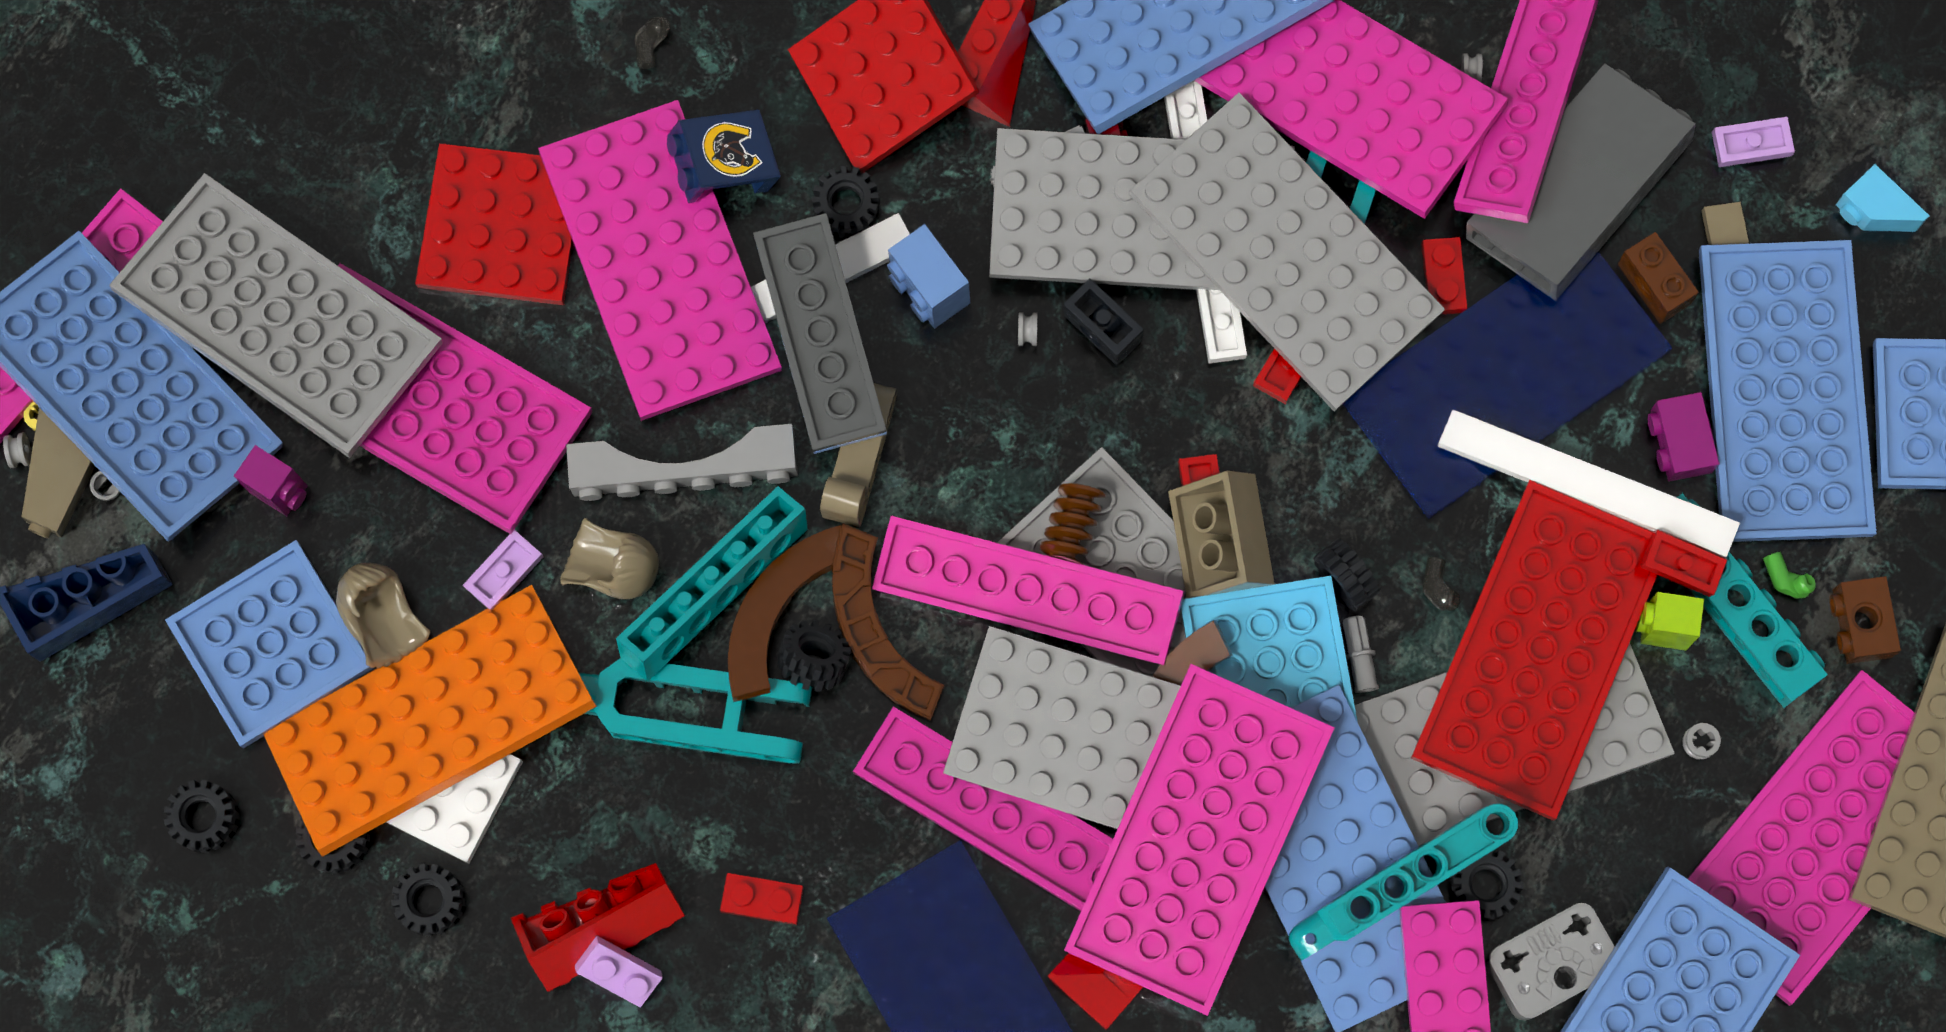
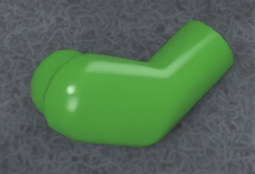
[1763,552,1816,599]

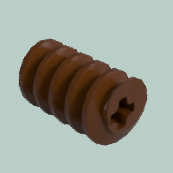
[1040,483,1106,565]

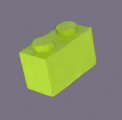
[1636,592,1704,651]

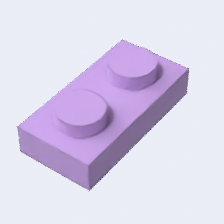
[1712,117,1795,167]
[463,530,544,611]
[575,936,662,1008]

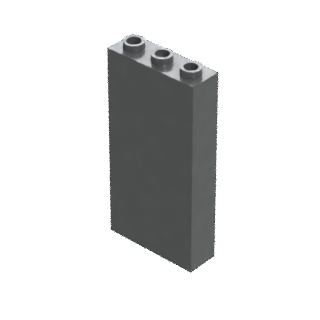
[1466,63,1696,301]

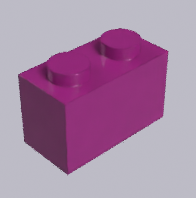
[1648,392,1719,482]
[234,445,308,517]

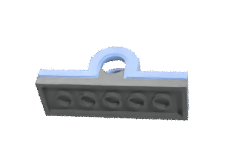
[753,213,887,454]

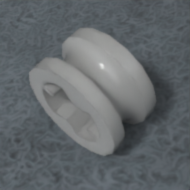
[1460,53,1483,82]
[1018,312,1037,346]
[3,432,32,468]
[1683,723,1721,759]

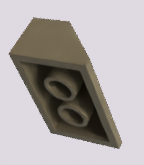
[1168,471,1275,598]

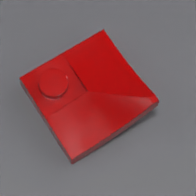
[1048,953,1144,1030]

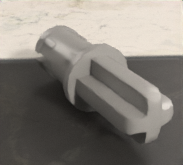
[1343,616,1379,693]

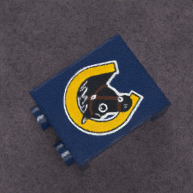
[667,110,781,203]

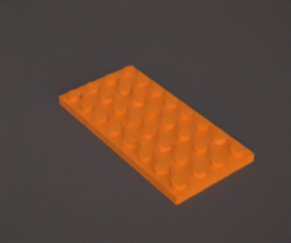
[263,585,597,857]

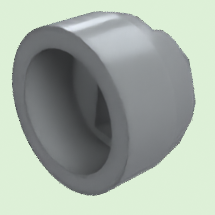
[90,471,120,501]

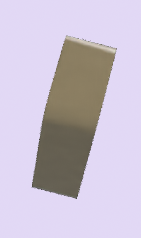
[820,383,897,527]

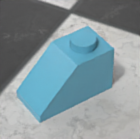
[1836,164,1930,232]

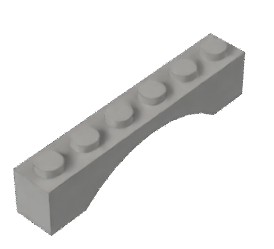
[566,424,798,501]

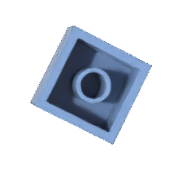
[887,224,970,329]

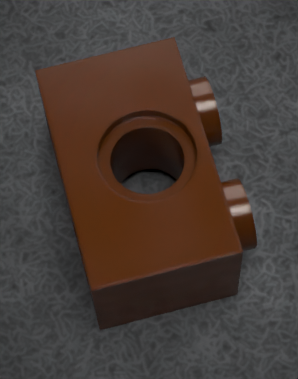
[1618,232,1699,324]
[1829,576,1901,664]

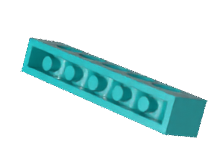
[616,486,808,682]
[1651,493,1828,708]

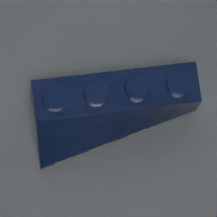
[0,544,173,662]

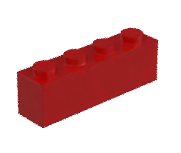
[958,0,1037,127]
[511,863,685,992]

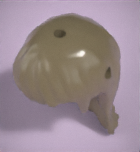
[560,518,659,599]
[336,562,430,669]

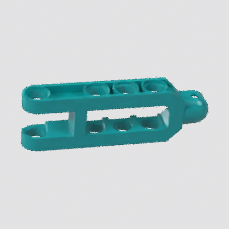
[579,658,812,764]
[1289,804,1518,961]

